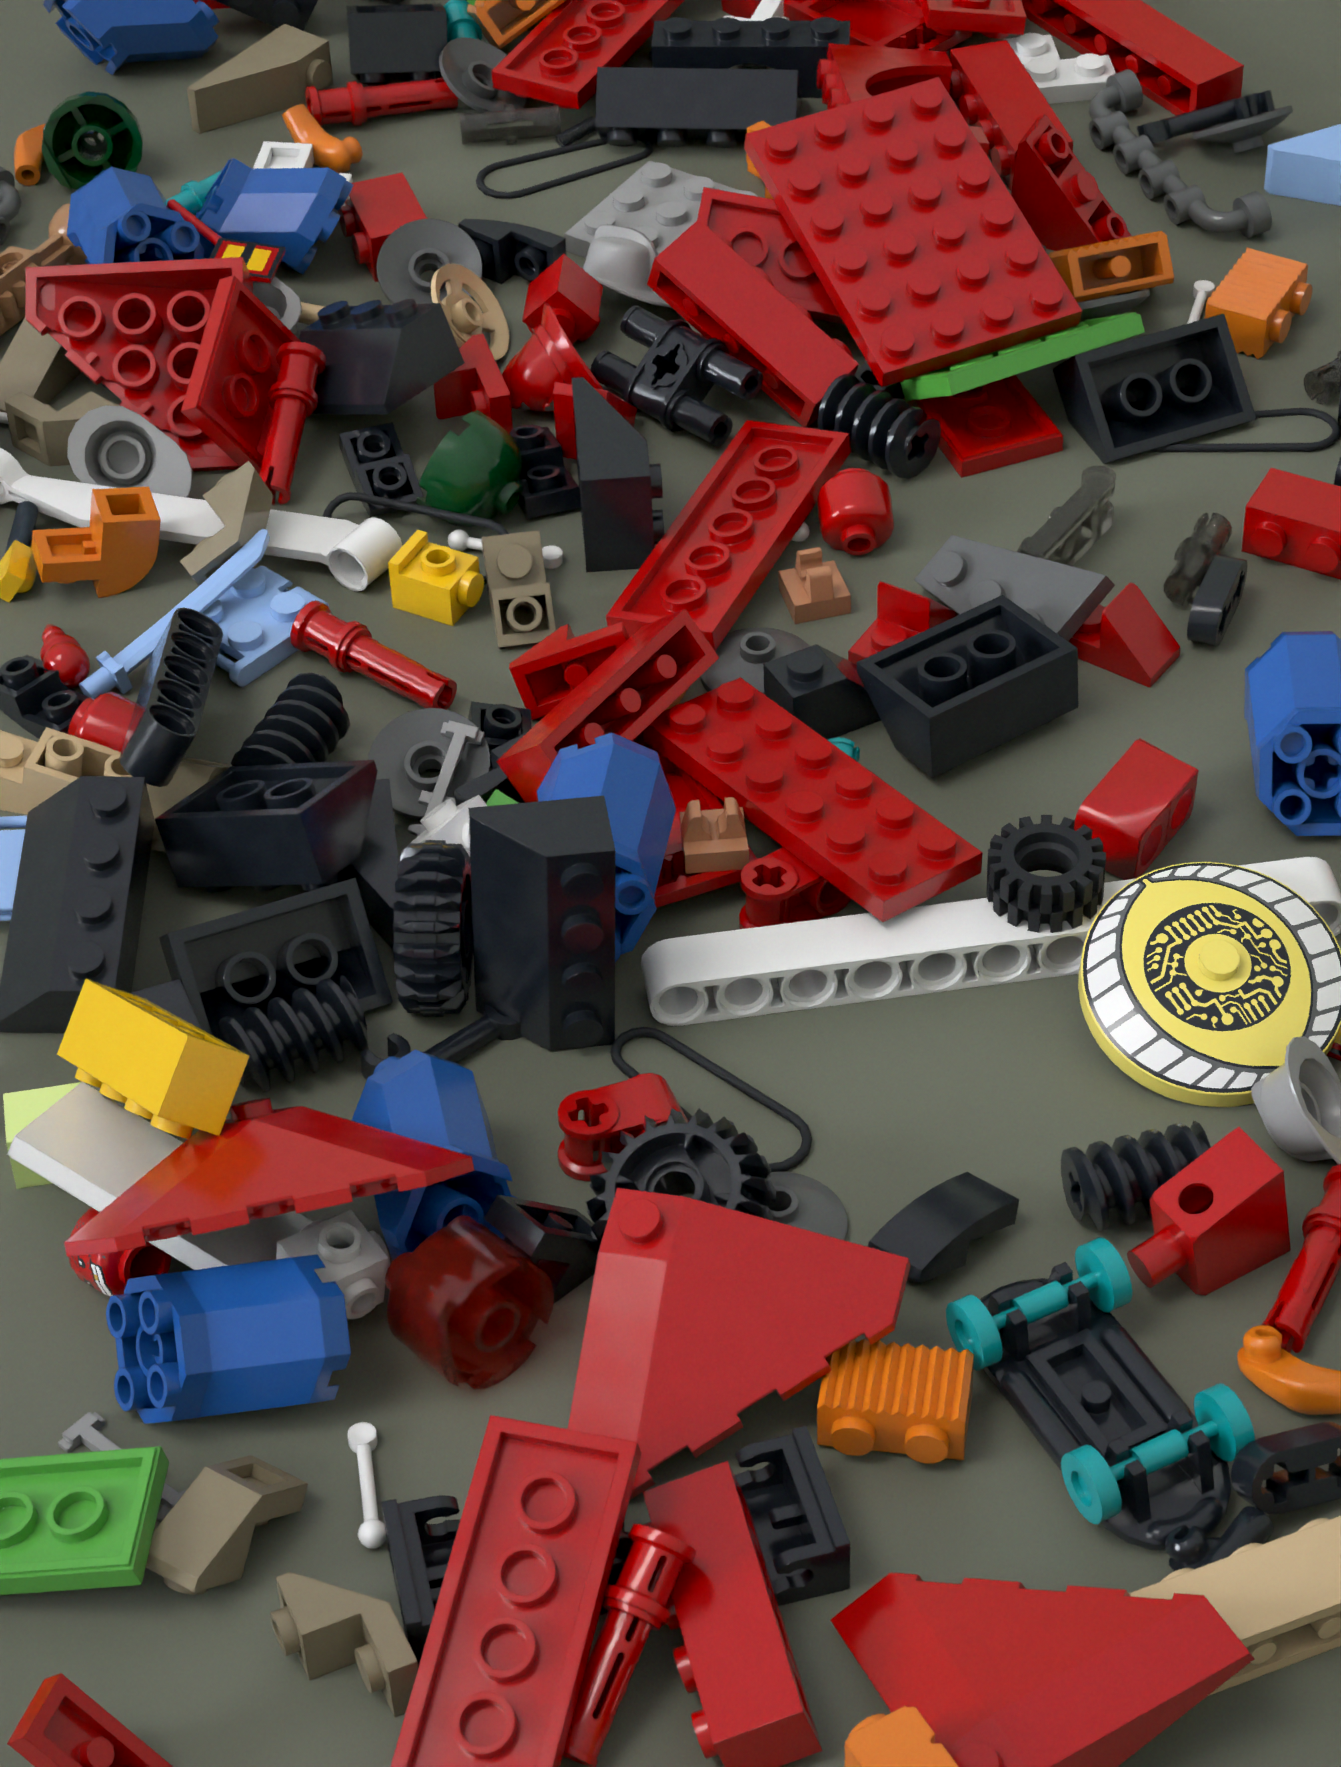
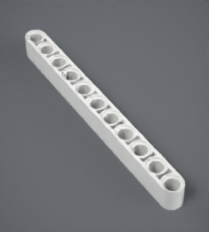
[641,857,1341,1026]

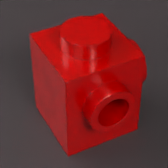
[522,254,603,344]

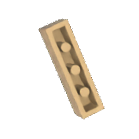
[1129,1516,1341,1696]

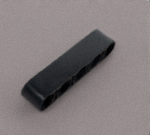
[119,607,223,787]

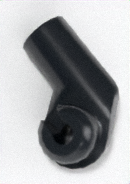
[1165,1506,1274,1571]

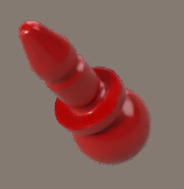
[40,624,90,689]

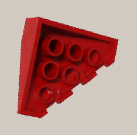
[25,257,253,472]
[64,1098,474,1257]
[567,1188,911,1500]
[830,1572,1254,1767]

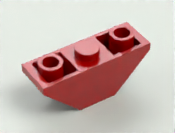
[1011,114,1132,251]

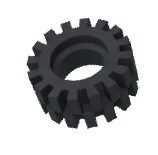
[986,815,1106,933]

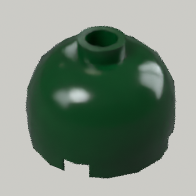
[42,91,143,190]
[416,410,524,527]

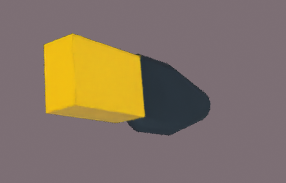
[0,501,38,603]

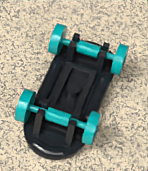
[946,1237,1255,1551]

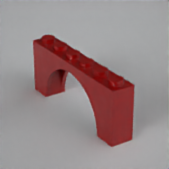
[817,43,989,157]

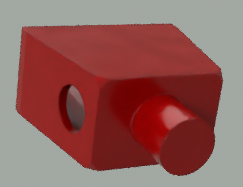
[1127,1127,1291,1296]

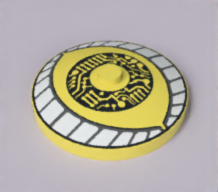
[1078,862,1341,1107]

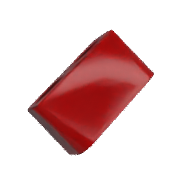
[1074,738,1199,880]

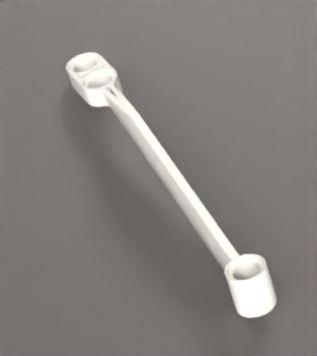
[0,448,402,592]

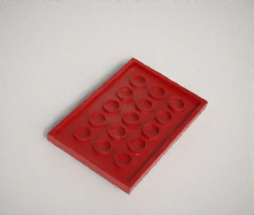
[744,77,1082,387]

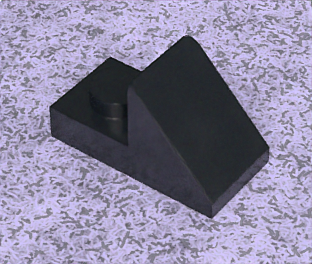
[484,1194,601,1309]

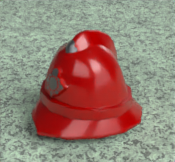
[502,302,604,412]

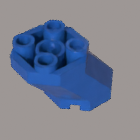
[43,0,219,75]
[195,158,353,274]
[67,167,204,264]
[1244,631,1341,836]
[537,732,676,962]
[351,1050,517,1297]
[106,1254,351,1424]

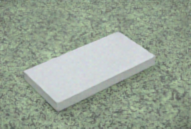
[7,1081,313,1270]

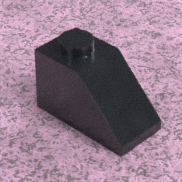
[763,644,881,740]

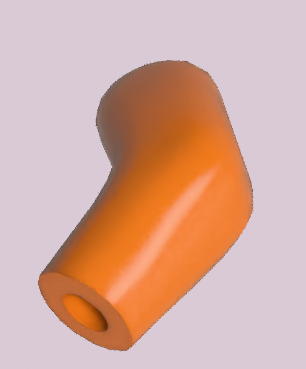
[282,104,363,173]
[14,123,46,186]
[1237,1325,1341,1415]

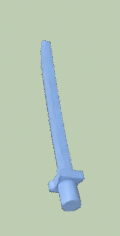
[79,529,270,699]

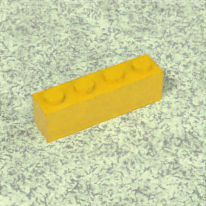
[57,979,250,1139]

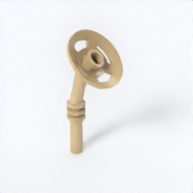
[298,264,509,361]

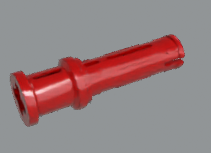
[306,78,458,127]
[259,341,326,505]
[290,600,457,710]
[1262,1164,1341,1354]
[563,1523,697,1767]

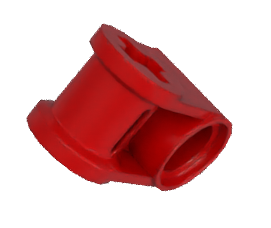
[739,847,852,929]
[557,1073,688,1181]

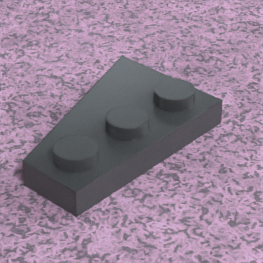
[914,535,1115,641]

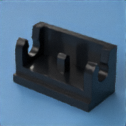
[735,1426,850,1606]
[381,1495,461,1668]

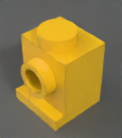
[388,529,484,626]

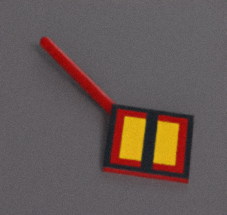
[167,199,286,284]

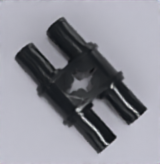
[590,305,764,446]

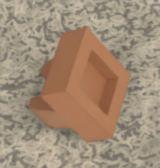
[778,547,851,624]
[679,797,749,874]

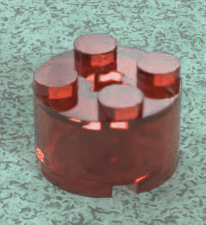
[385,1215,554,1389]

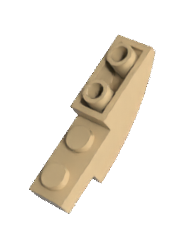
[0,727,133,815]

